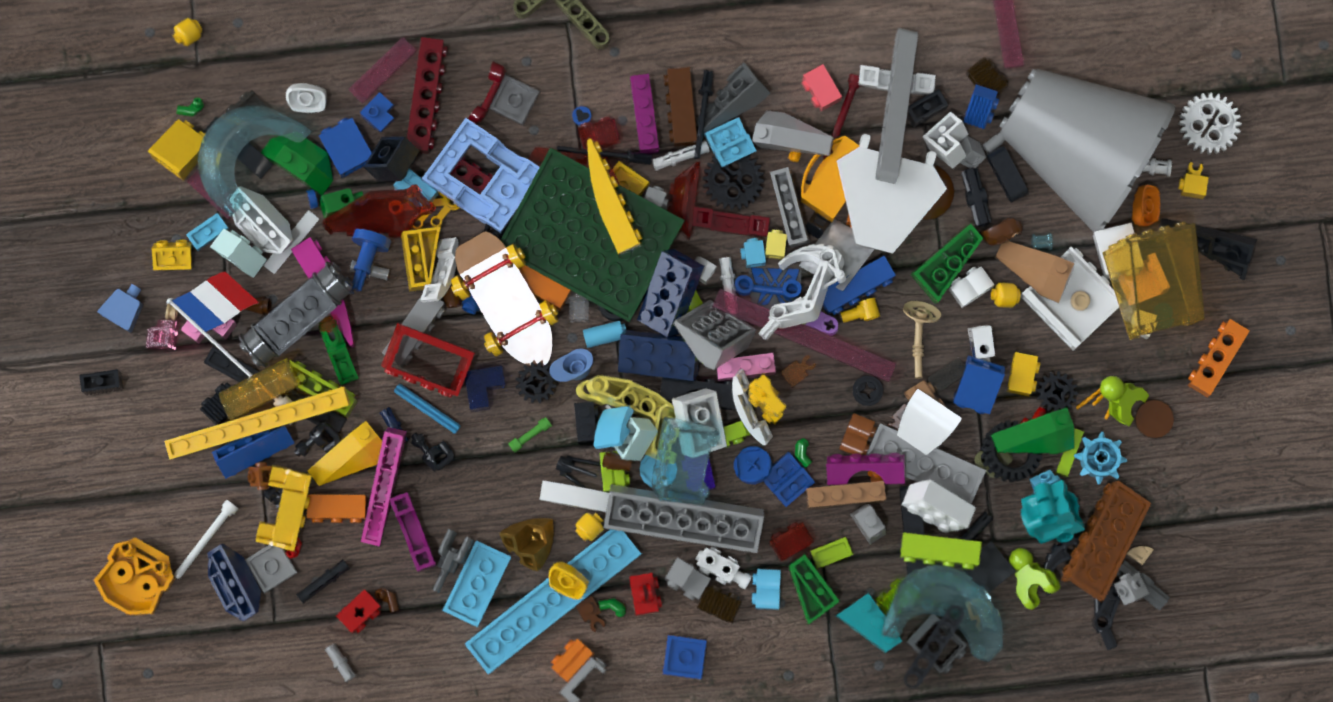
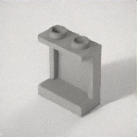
[560,657,606,702]

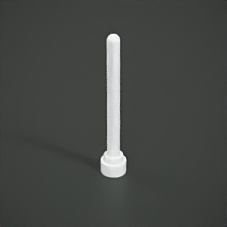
[174,499,239,579]

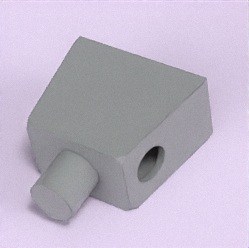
[850,504,886,545]

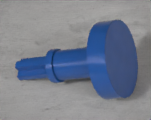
[352,229,391,291]

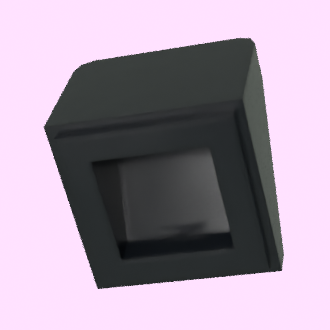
[806,212,831,239]

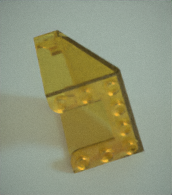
[1102,221,1205,340]

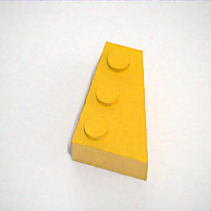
[401,227,441,292]

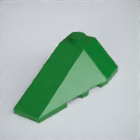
[991,408,1075,454]

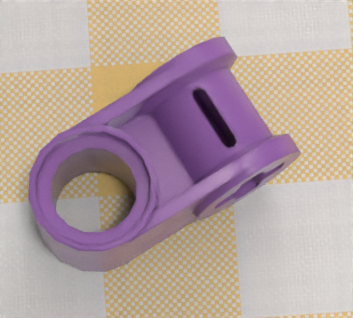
[802,311,838,336]

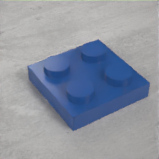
[663,635,706,679]

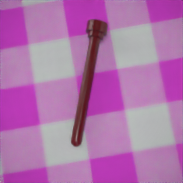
[823,74,862,159]

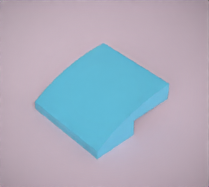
[704,117,756,167]
[594,406,634,449]

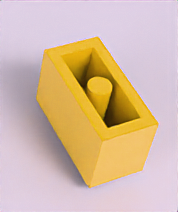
[1006,352,1040,396]

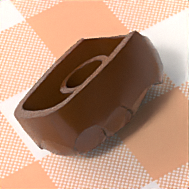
[980,218,1023,245]

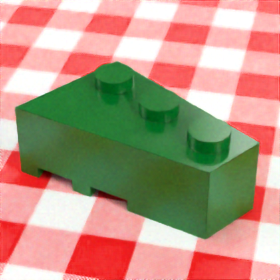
[788,555,840,626]

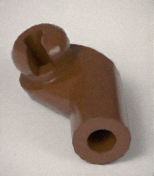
[375,588,399,613]

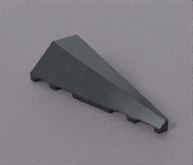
[1159,218,1258,280]

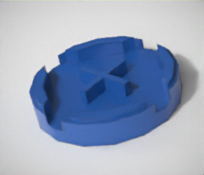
[734,446,772,484]

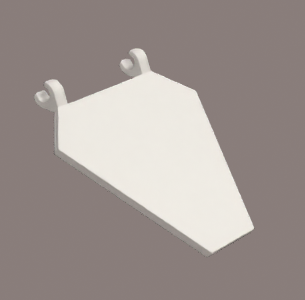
[837,134,947,254]

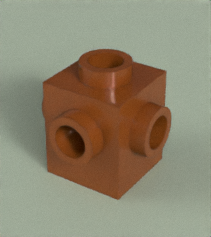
[247,462,272,490]

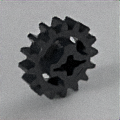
[515,362,557,404]
[1036,371,1078,412]

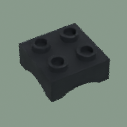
[960,541,1016,596]

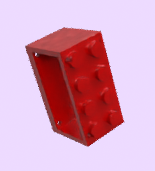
[381,323,475,398]

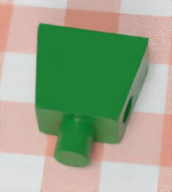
[319,188,365,222]

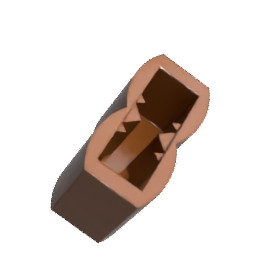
[839,413,877,455]

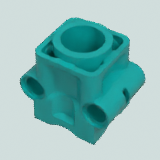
[1021,480,1085,544]

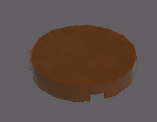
[1135,400,1174,439]

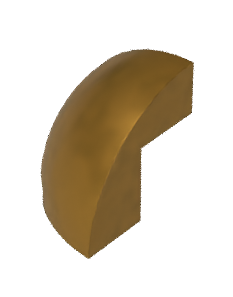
[499,518,554,572]

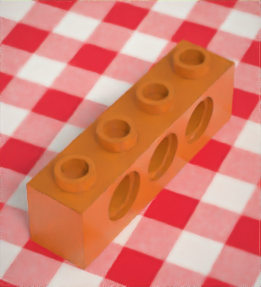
[1188,319,1250,398]

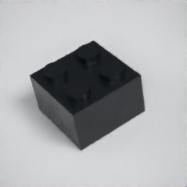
[364,137,419,181]

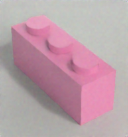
[716,353,776,382]

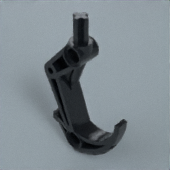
[1043,537,1121,651]

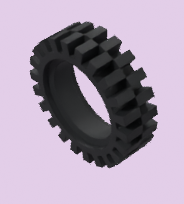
[980,420,1043,483]

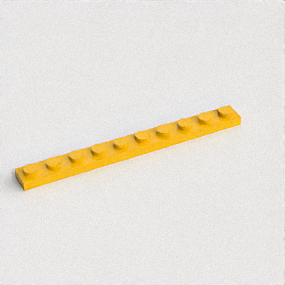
[164,387,350,460]

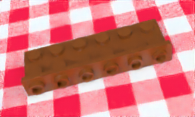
[1061,480,1151,601]

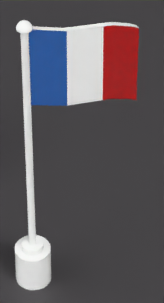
[167,272,293,425]

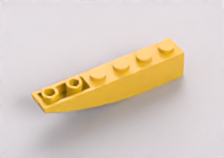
[587,139,642,254]

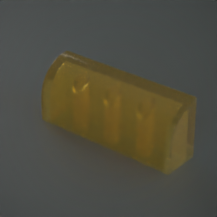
[219,357,302,420]

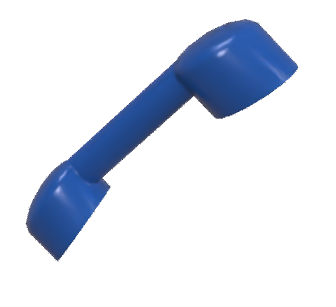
[734,275,802,302]

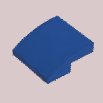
[763,452,815,507]

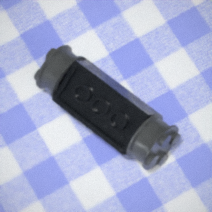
[239,261,354,367]

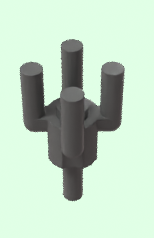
[432,529,475,593]

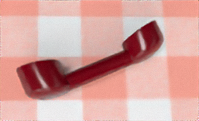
[468,61,505,125]

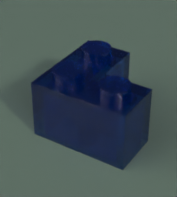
[465,366,506,412]

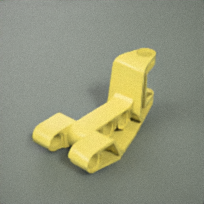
[576,376,678,464]

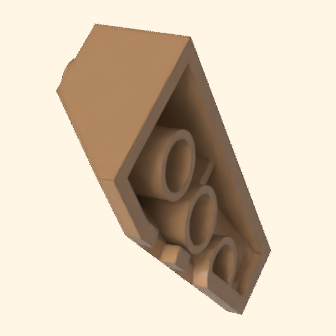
[996,241,1074,303]

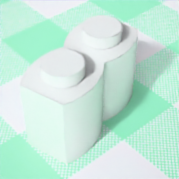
[949,267,994,308]

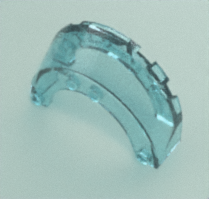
[198,106,312,217]
[882,565,1003,662]

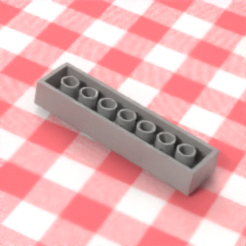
[604,484,764,553]

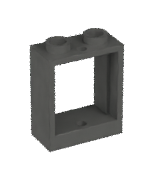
[905,613,967,675]

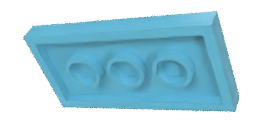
[443,541,511,627]

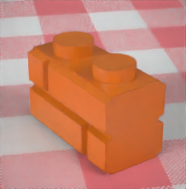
[551,639,595,683]

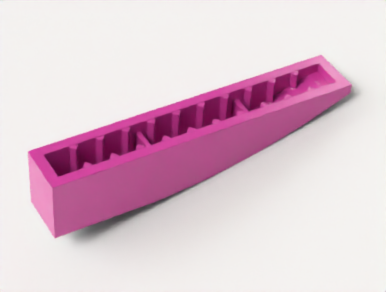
[291,237,355,348]
[361,427,407,546]

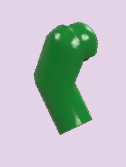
[177,98,204,116]
[794,438,813,468]
[599,598,626,617]

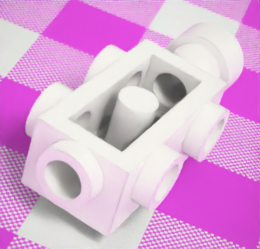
[695,547,752,589]

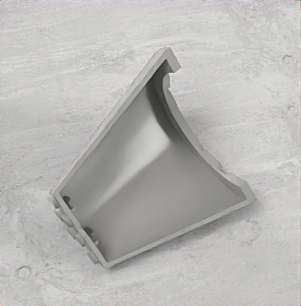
[999,69,1176,232]

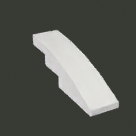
[539,481,609,513]

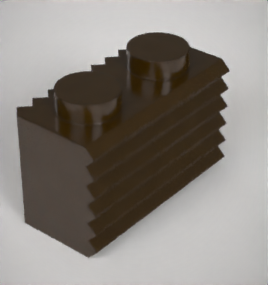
[966,57,1008,98]
[697,585,742,624]

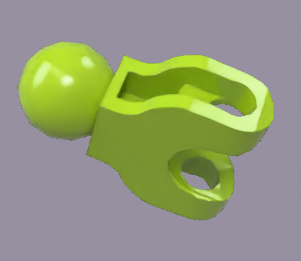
[1100,376,1149,427]
[1009,548,1060,610]

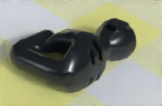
[294,422,341,457]
[411,432,454,472]

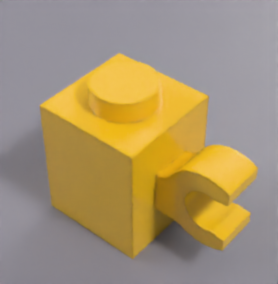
[1178,162,1209,199]

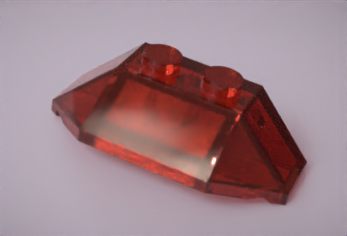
[667,162,700,240]

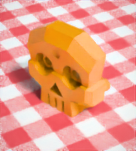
[94,538,175,616]

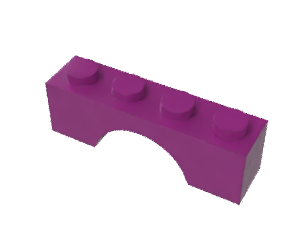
[630,74,659,154]
[826,453,906,485]
[389,492,437,573]

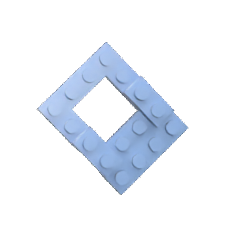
[422,118,539,233]

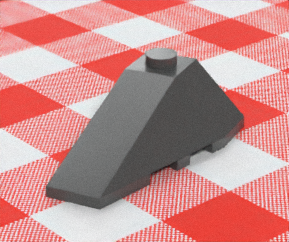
[695,62,770,133]

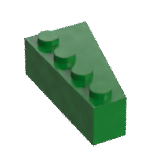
[910,224,983,304]

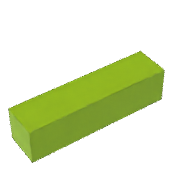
[1055,428,1084,478]

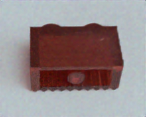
[578,117,620,149]
[769,521,814,563]

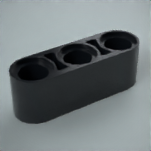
[986,146,1029,203]

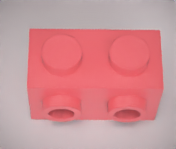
[802,64,842,111]

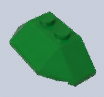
[261,132,333,196]

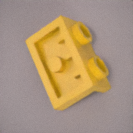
[152,240,192,270]

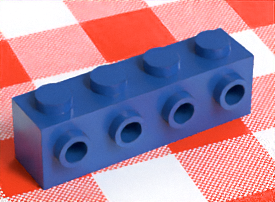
[822,256,896,315]
[212,425,294,479]

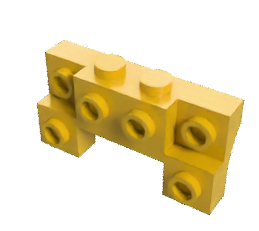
[748,374,786,425]
[255,465,311,551]

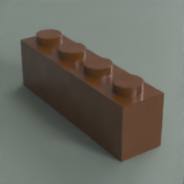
[664,67,697,147]

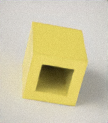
[765,230,787,260]

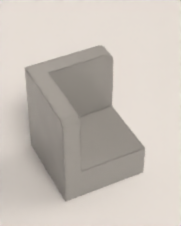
[960,136,986,168]

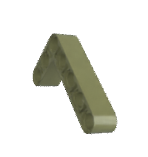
[514,0,609,50]

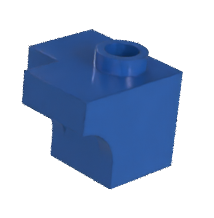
[360,92,394,133]

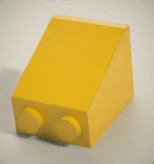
[148,119,211,181]

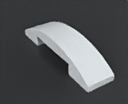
[858,65,936,95]
[421,237,458,302]
[732,369,773,445]

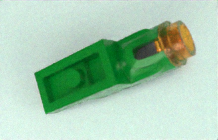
[318,316,359,385]

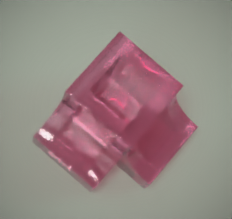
[146,320,179,350]

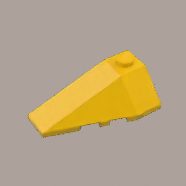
[307,421,382,486]

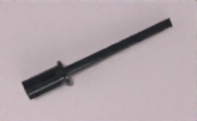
[694,70,714,159]
[557,146,652,165]

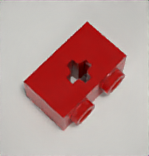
[336,589,382,634]

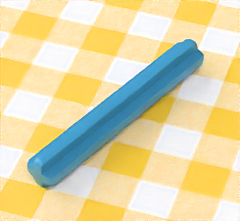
[394,384,460,434]

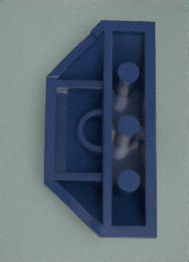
[208,544,261,621]

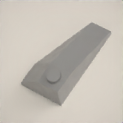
[752,111,834,156]

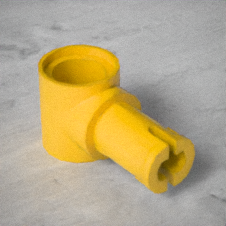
[840,298,880,323]

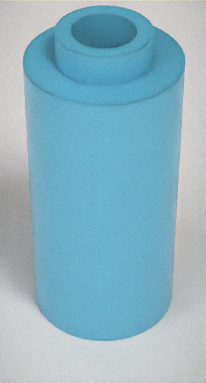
[583,321,626,348]

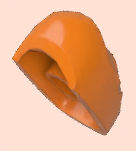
[1132,185,1160,227]

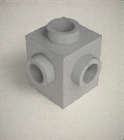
[1114,572,1149,605]

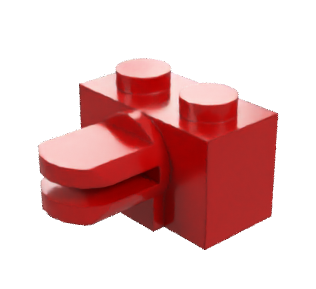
[629,573,662,616]

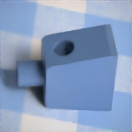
[97,284,143,333]

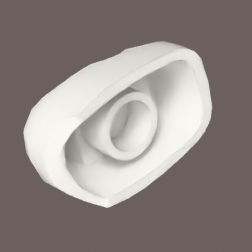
[286,83,327,113]

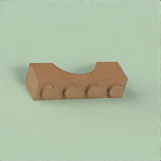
[806,481,886,510]

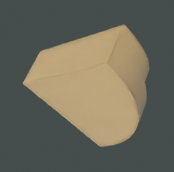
[1126,546,1154,566]

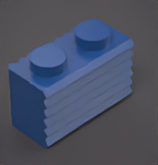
[963,85,999,129]

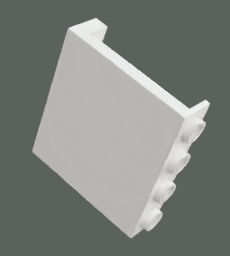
[1020,247,1125,351]

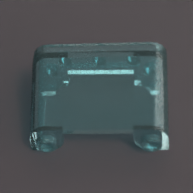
[652,417,720,504]

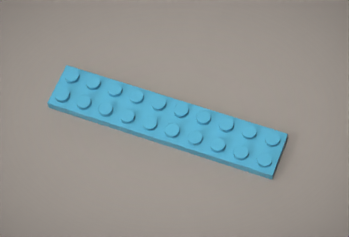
[465,529,641,675]

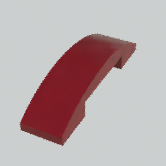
[692,207,770,237]

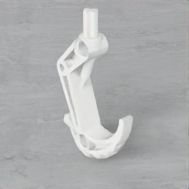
[758,243,846,340]

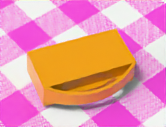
[801,136,859,223]

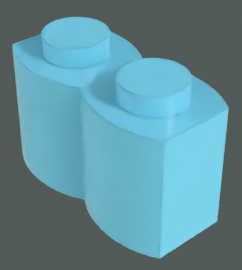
[752,569,781,610]

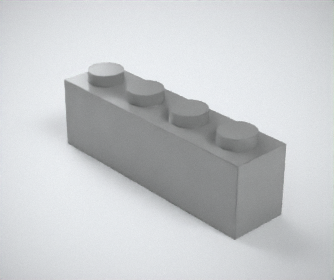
[770,167,810,248]
[382,297,446,368]

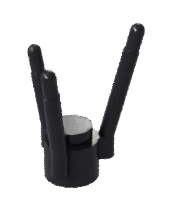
[556,455,601,488]

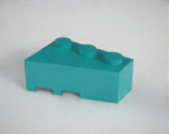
[836,593,902,653]

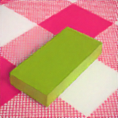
[810,537,853,569]

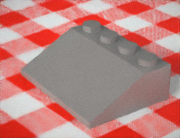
[674,300,756,370]

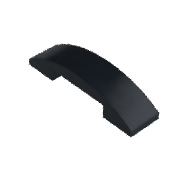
[204,117,273,179]

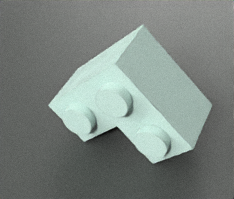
[210,229,267,278]
[614,417,658,461]

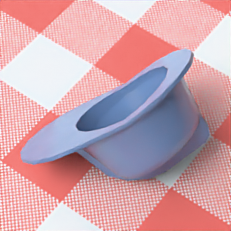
[549,349,593,382]

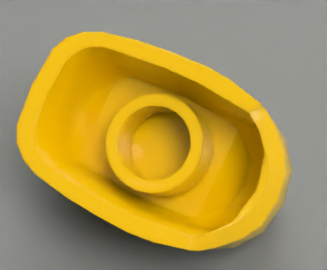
[549,562,589,600]

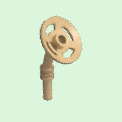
[903,301,941,379]

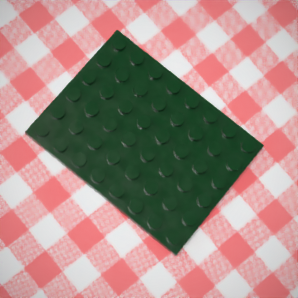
[501,148,685,322]

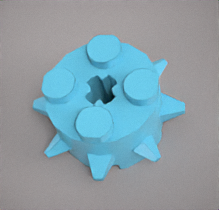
[1074,432,1127,485]

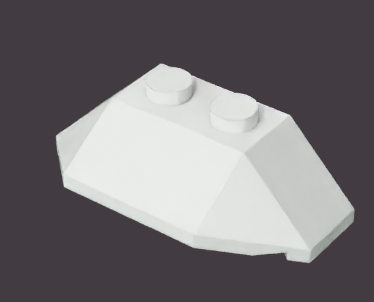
[228,186,293,254]

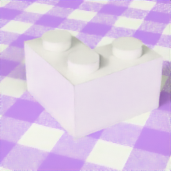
[923,112,968,169]

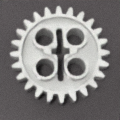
[1179,93,1241,155]

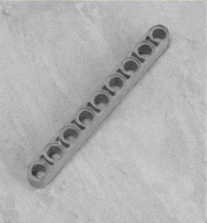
[875,28,918,184]

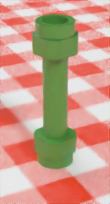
[508,417,552,453]

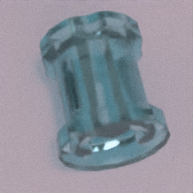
[1031,233,1053,250]

